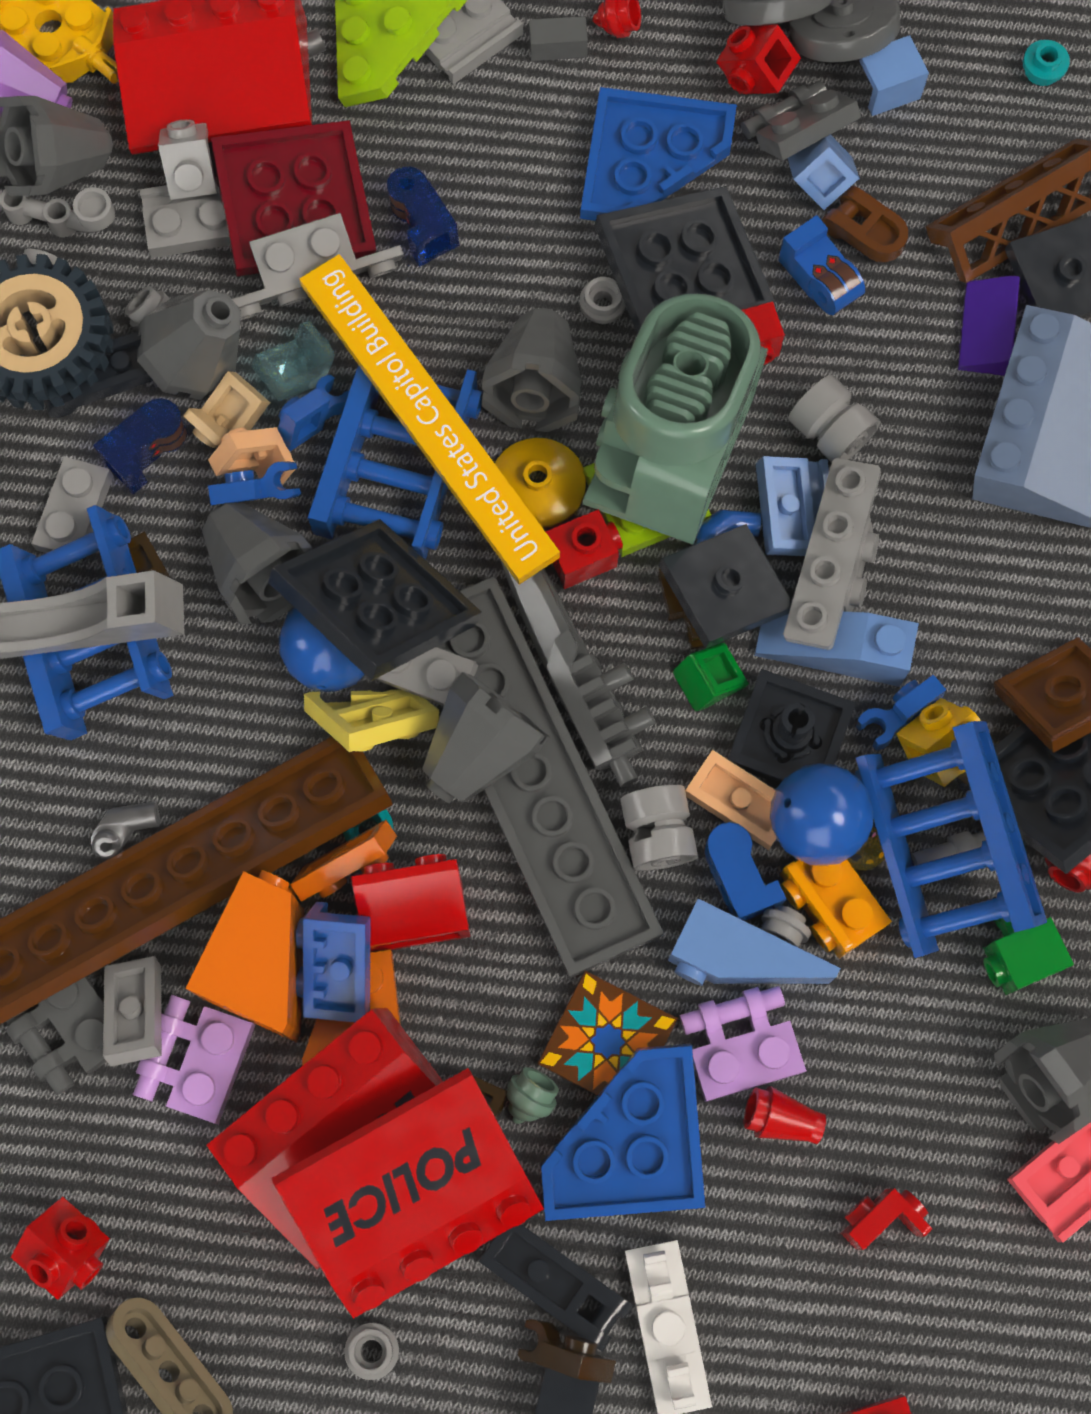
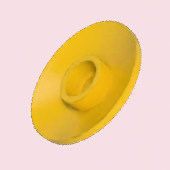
[495,438,586,529]

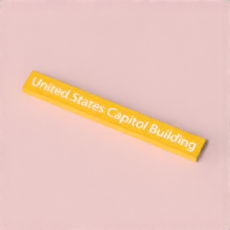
[299,254,560,585]

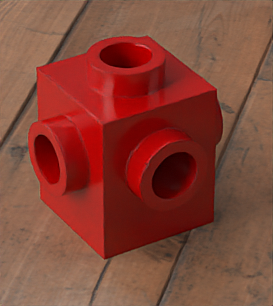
[716,24,801,94]
[11,1196,110,1300]

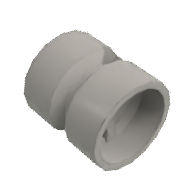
[788,375,881,463]
[620,785,699,871]

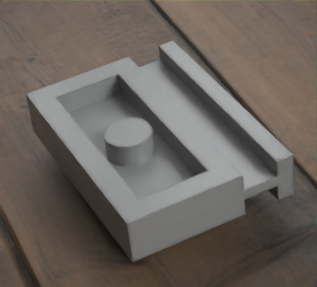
[425,0,523,85]
[139,177,230,258]

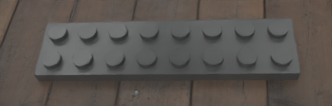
[437,576,664,979]

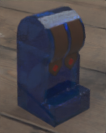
[387,166,460,267]
[93,398,188,495]

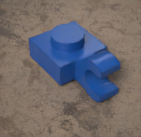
[278,375,349,451]
[208,461,301,505]
[856,675,946,751]

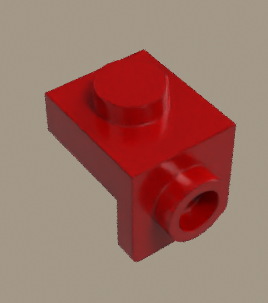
[841,1188,932,1250]

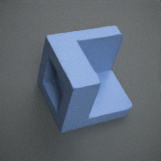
[859,35,929,116]
[788,134,860,210]

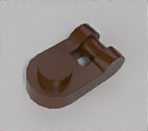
[822,186,909,262]

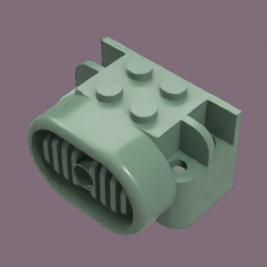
[583,294,768,545]

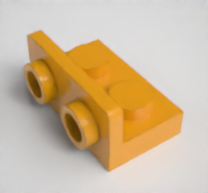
[780,860,892,959]

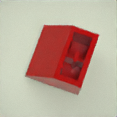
[351,854,471,952]

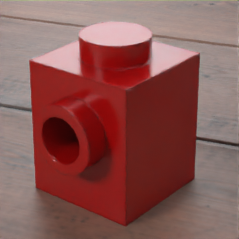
[545,509,623,589]

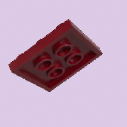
[211,120,377,277]

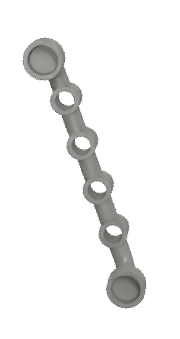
[0,187,115,237]

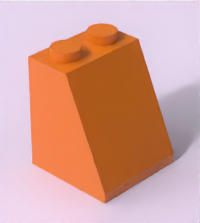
[186,870,305,1043]

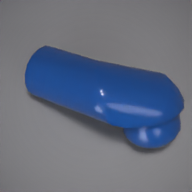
[696,510,761,544]

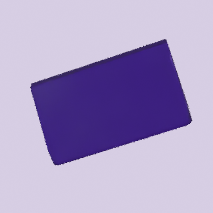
[958,276,1020,376]

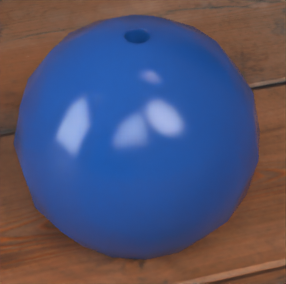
[279,607,365,692]
[770,763,874,866]

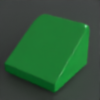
[673,642,749,711]

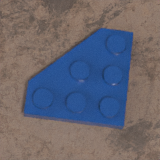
[580,87,737,221]
[541,1044,705,1221]

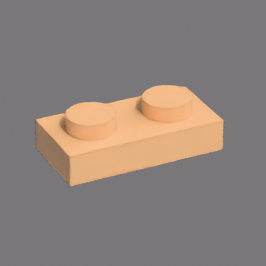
[685,750,776,850]

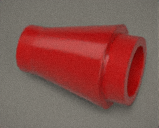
[743,1086,826,1144]

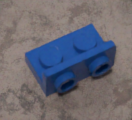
[296,902,371,1022]

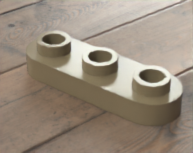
[106,1298,233,1414]

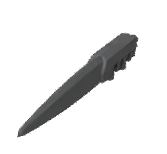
[500,559,656,787]

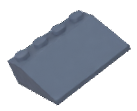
[972,305,1091,528]

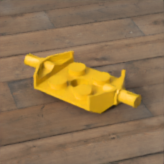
[0,0,119,84]

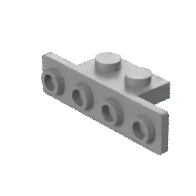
[232,213,404,321]
[783,458,881,650]

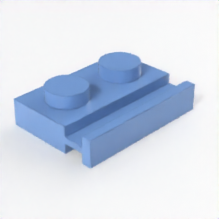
[756,456,829,556]

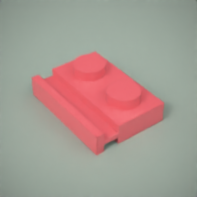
[1007,1122,1091,1243]

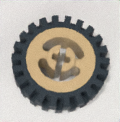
[0,254,114,410]

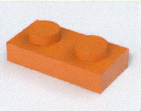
[290,820,397,902]

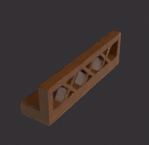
[925,139,1091,283]

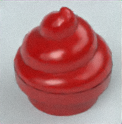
[592,0,641,38]

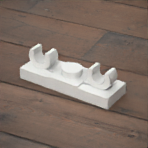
[625,1240,712,1414]

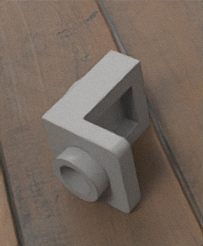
[158,119,217,200]

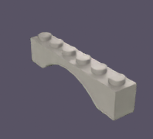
[0,570,185,659]

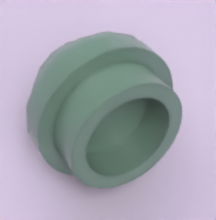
[506,1067,559,1124]

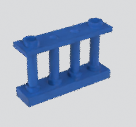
[308,365,483,560]
[0,505,174,741]
[855,721,1047,958]

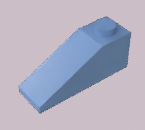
[754,611,919,687]
[668,899,840,986]

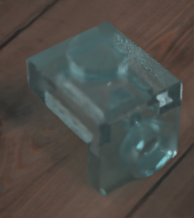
[251,321,335,402]

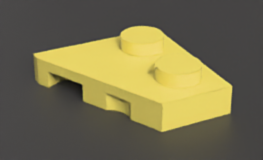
[304,690,439,752]

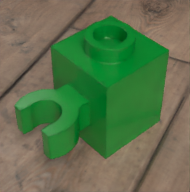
[983,917,1074,995]

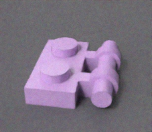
[679,986,806,1102]
[133,995,255,1125]

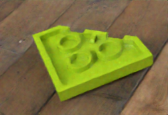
[335,0,467,107]

